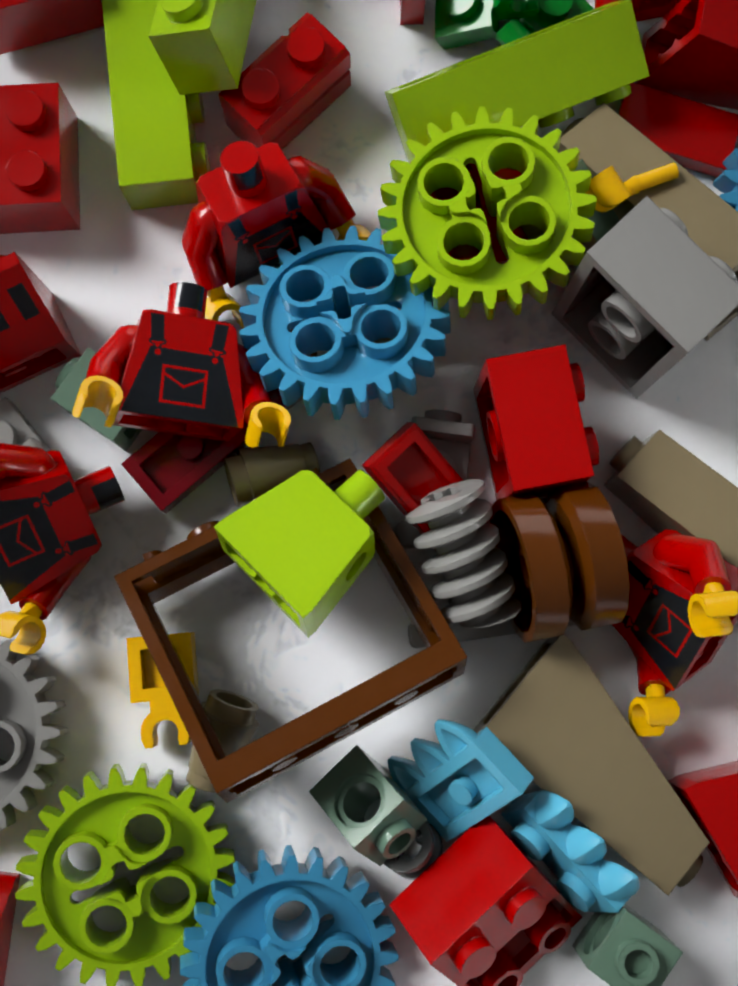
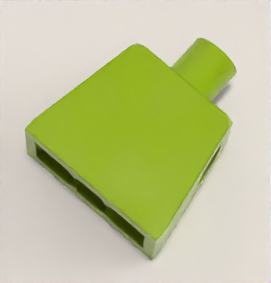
[214,470,385,638]

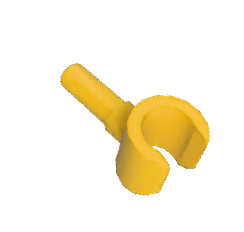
[585,162,679,213]

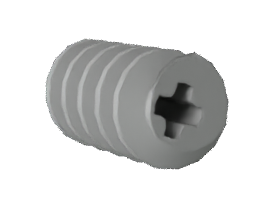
[405,479,522,628]

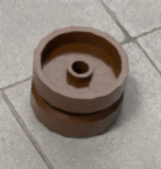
[490,482,630,643]

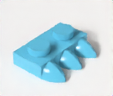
[387,719,534,842]
[501,790,640,913]

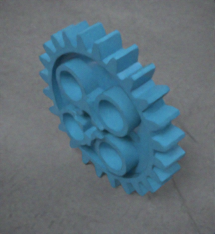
[239,226,451,420]
[180,845,399,986]

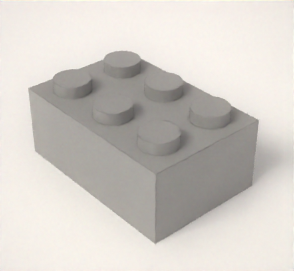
[552,196,738,399]

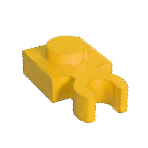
[126,632,199,748]

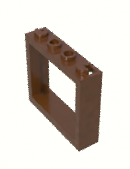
[114,458,468,803]

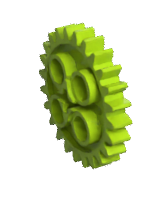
[378,106,597,320]
[15,763,235,986]

